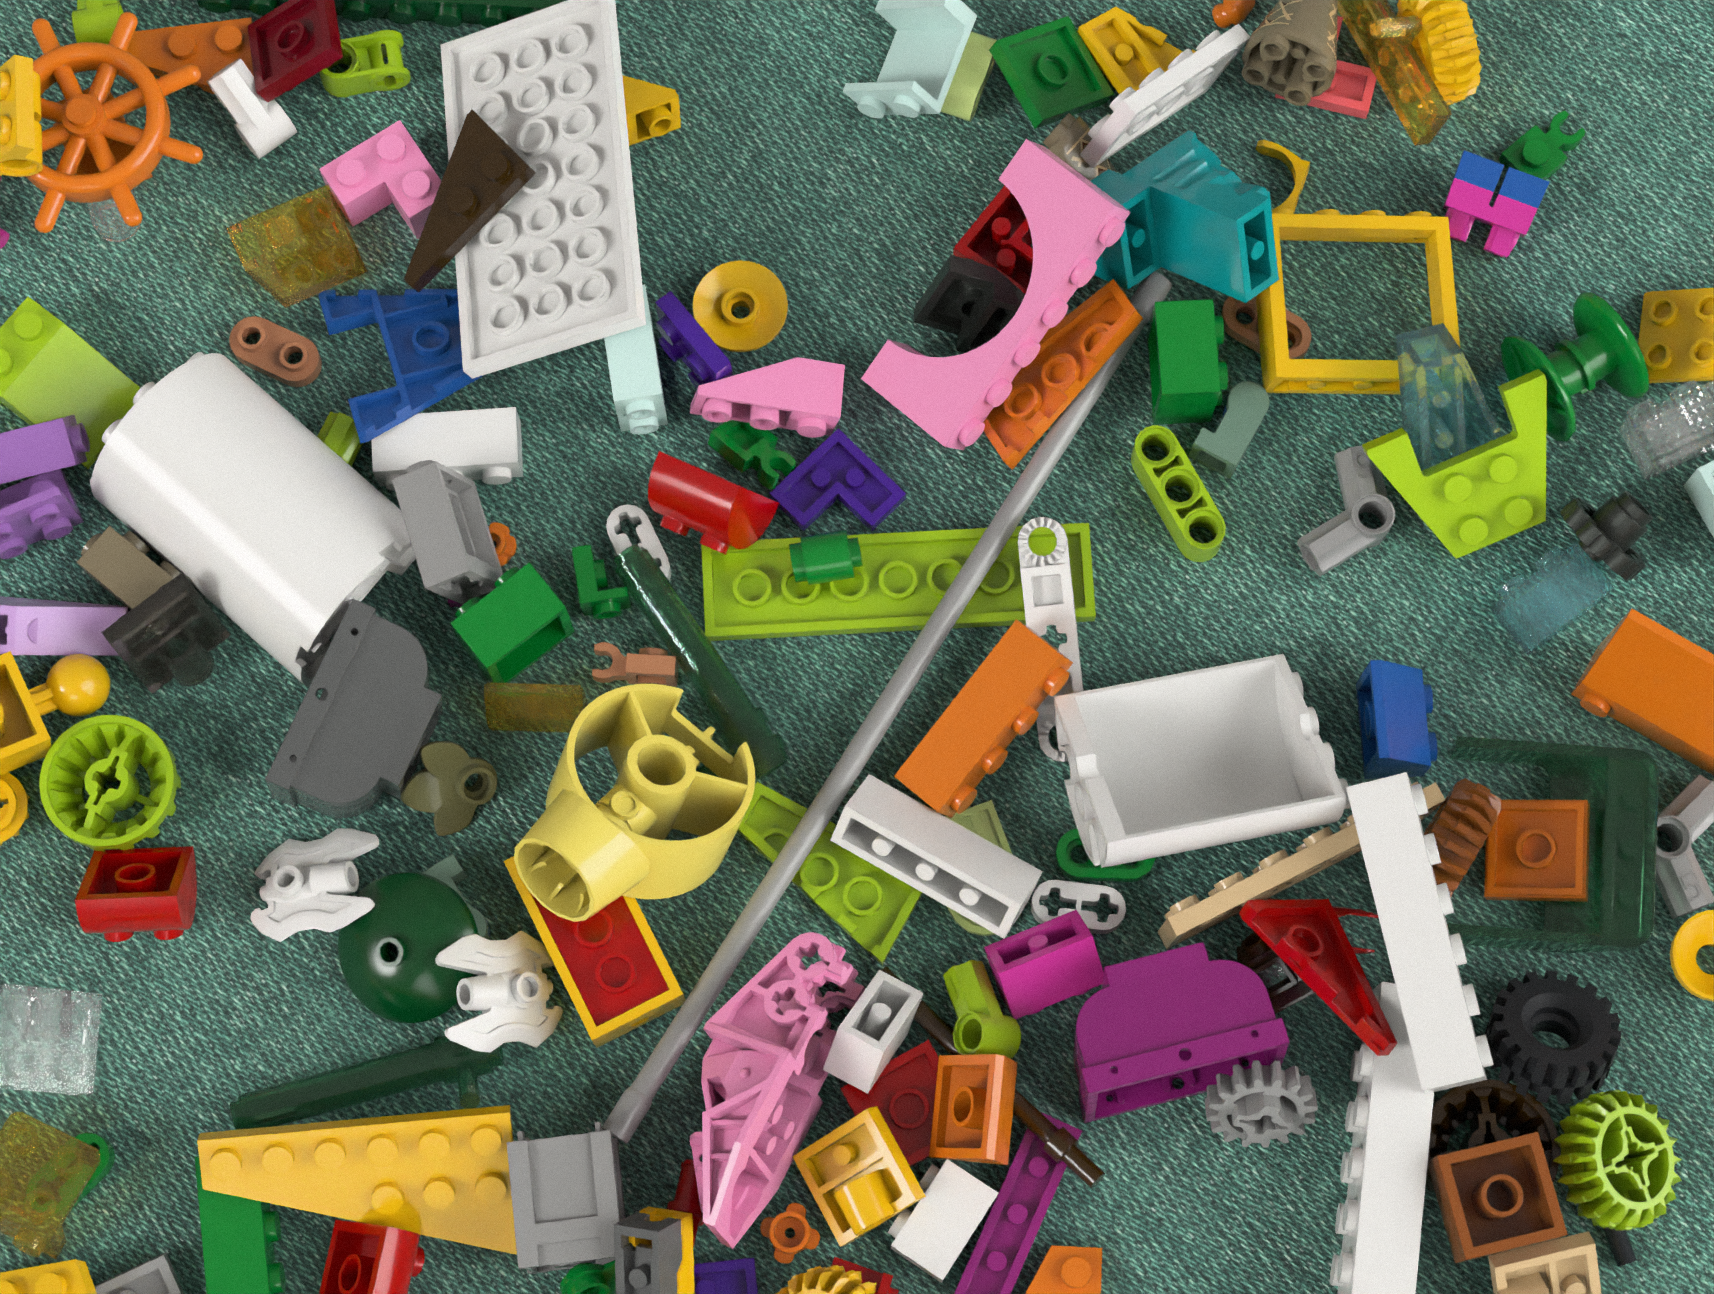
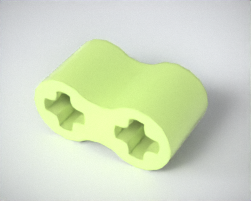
[940,31,997,122]

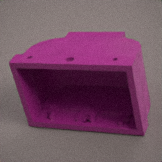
[1073,942,1290,1123]

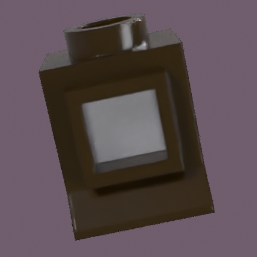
[1237,932,1314,1014]

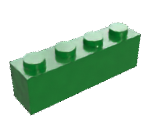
[195,1156,286,1294]

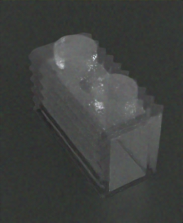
[1618,380,1714,480]

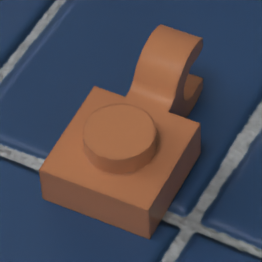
[592,642,679,687]

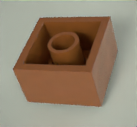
[1427,1132,1568,1263]

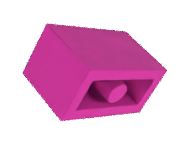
[984,910,1104,1019]

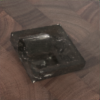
[101,573,231,694]

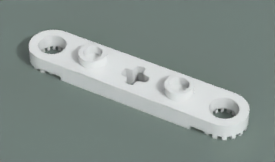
[1018,517,1084,762]

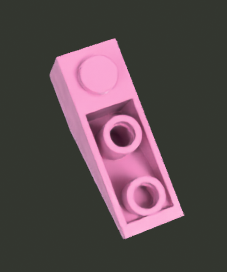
[690,357,845,438]

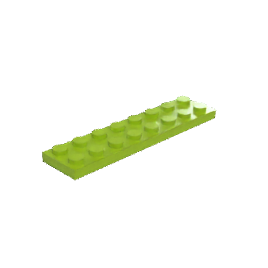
[701,523,1096,641]

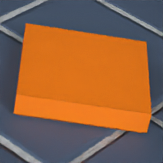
[1484,800,1590,902]

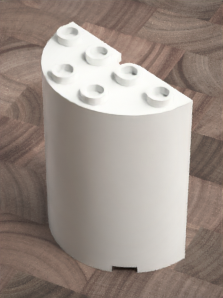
[1054,654,1351,868]

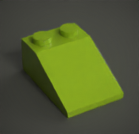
[0,296,140,469]

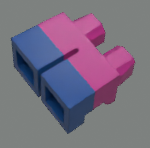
[1443,150,1550,258]

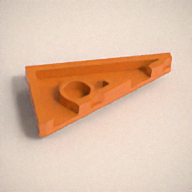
[127,17,254,95]

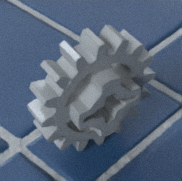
[1204,1060,1318,1148]

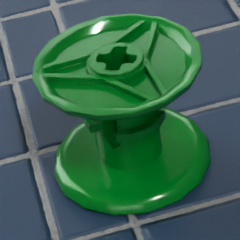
[1501,292,1649,442]

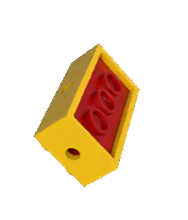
[504,856,686,1048]

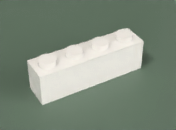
[830,774,1043,939]

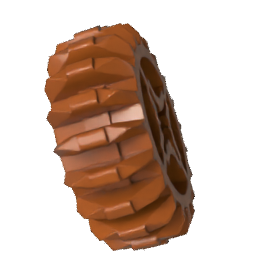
[1424,778,1501,897]

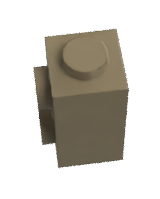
[77,526,192,634]

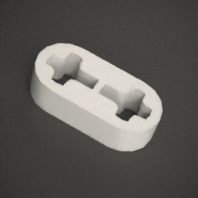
[606,504,671,595]
[1031,880,1126,934]

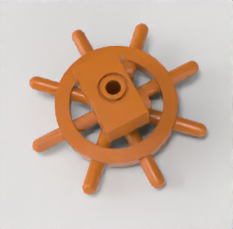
[26,12,203,233]

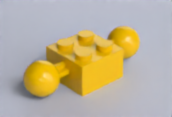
[0,651,111,776]

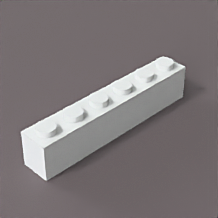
[1346,772,1494,1094]

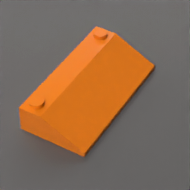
[1571,609,1714,776]

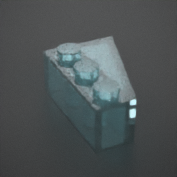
[1396,323,1502,471]

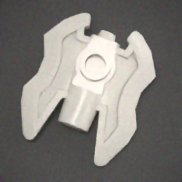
[250,828,379,942]
[435,930,563,1053]

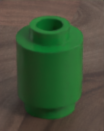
[789,529,863,585]

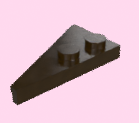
[404,110,536,293]

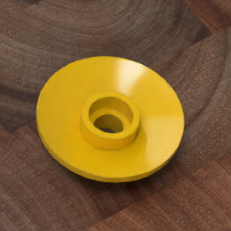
[693,260,788,352]

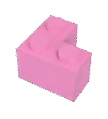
[319,120,441,239]

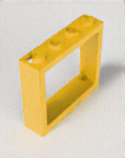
[1256,208,1463,395]

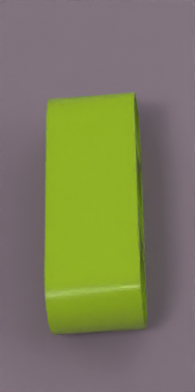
[1131,425,1226,562]

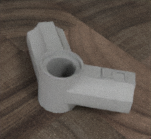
[1297,445,1395,576]
[1634,774,1714,919]

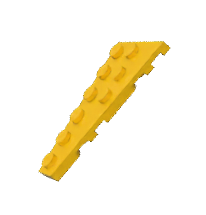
[197,1105,517,1255]

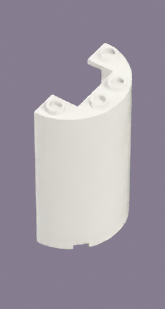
[90,352,416,687]

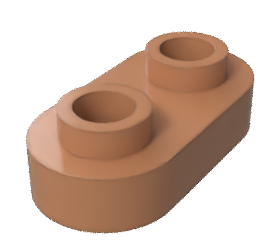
[1221,296,1311,359]
[229,316,322,387]

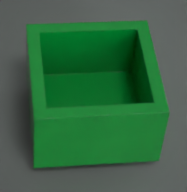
[1146,299,1228,425]
[450,562,575,691]

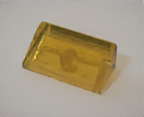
[484,682,587,733]

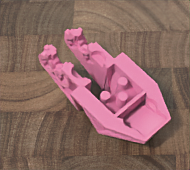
[690,932,865,1249]

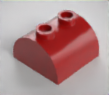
[648,451,779,555]
[75,846,197,942]
[319,1220,425,1294]

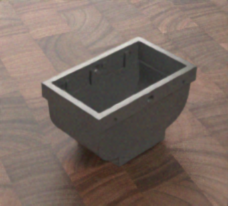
[265,598,443,818]

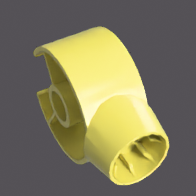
[514,684,755,922]

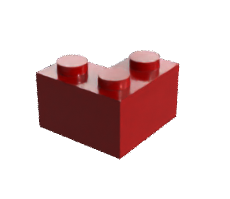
[953,185,1033,294]

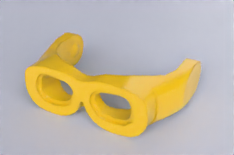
[1256,140,1310,213]

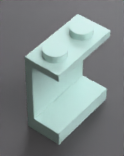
[843,0,977,118]

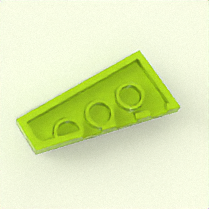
[737,782,923,966]

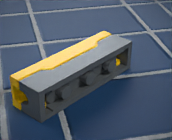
[614,1206,695,1294]

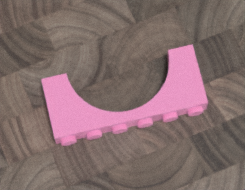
[861,139,1131,450]

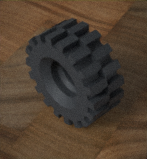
[1485,970,1622,1104]

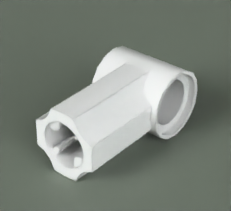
[206,58,297,160]

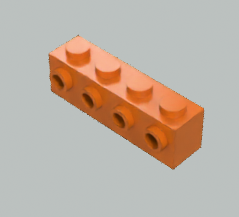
[894,619,1073,818]

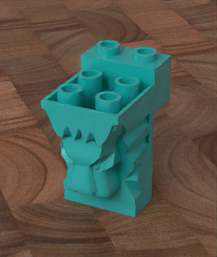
[1090,130,1279,303]

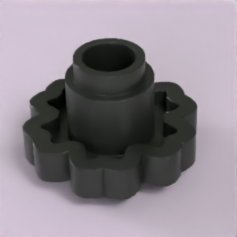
[1560,491,1653,581]

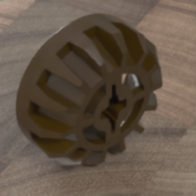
[1425,1079,1560,1193]

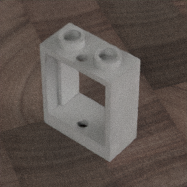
[392,460,503,604]

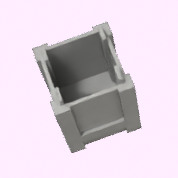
[507,1122,626,1274]

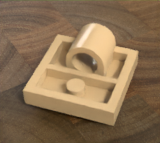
[1488,1231,1602,1294]

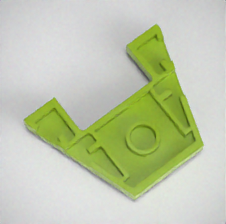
[1362,369,1547,559]

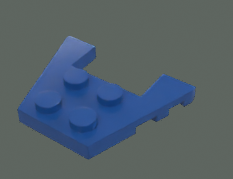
[317,289,484,444]

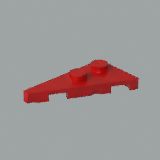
[1239,899,1398,1056]

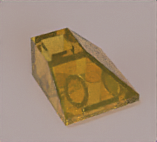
[226,184,367,308]

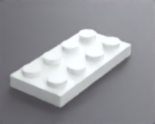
[1080,24,1250,169]

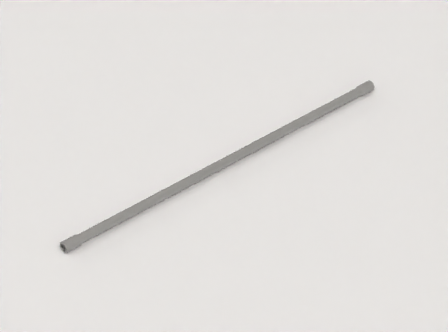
[602,272,1172,1144]

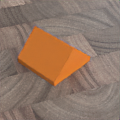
[929,1054,1018,1165]

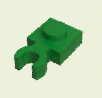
[1498,111,1586,180]
[708,420,796,490]

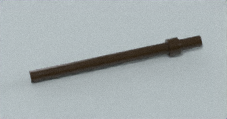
[881,967,1105,1188]

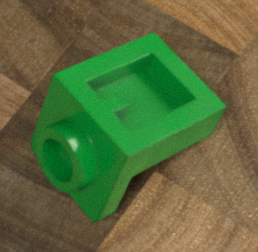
[572,545,631,620]

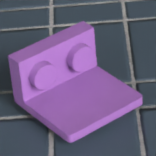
[0,469,84,559]

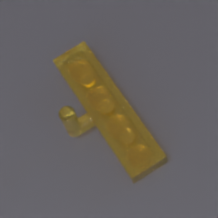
[1338,0,1452,146]

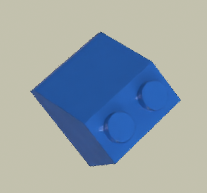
[1356,660,1438,779]

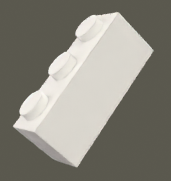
[371,407,523,491]

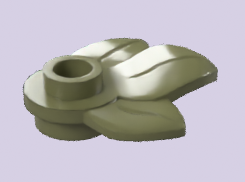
[400,741,497,836]

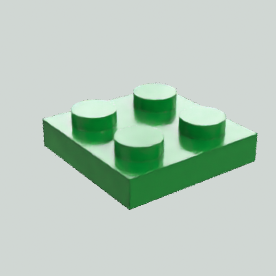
[989,16,1114,129]

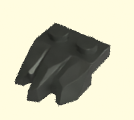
[914,255,1025,353]

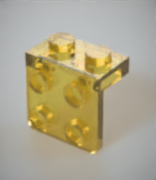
[0,1112,101,1259]

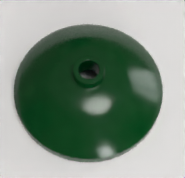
[338,872,479,1023]

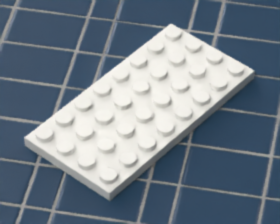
[440,0,646,379]

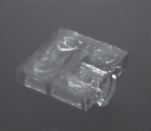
[0,984,102,1096]

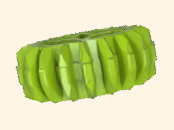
[1553,1090,1682,1231]

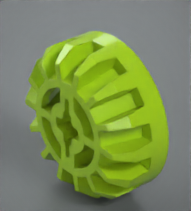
[39,715,181,851]

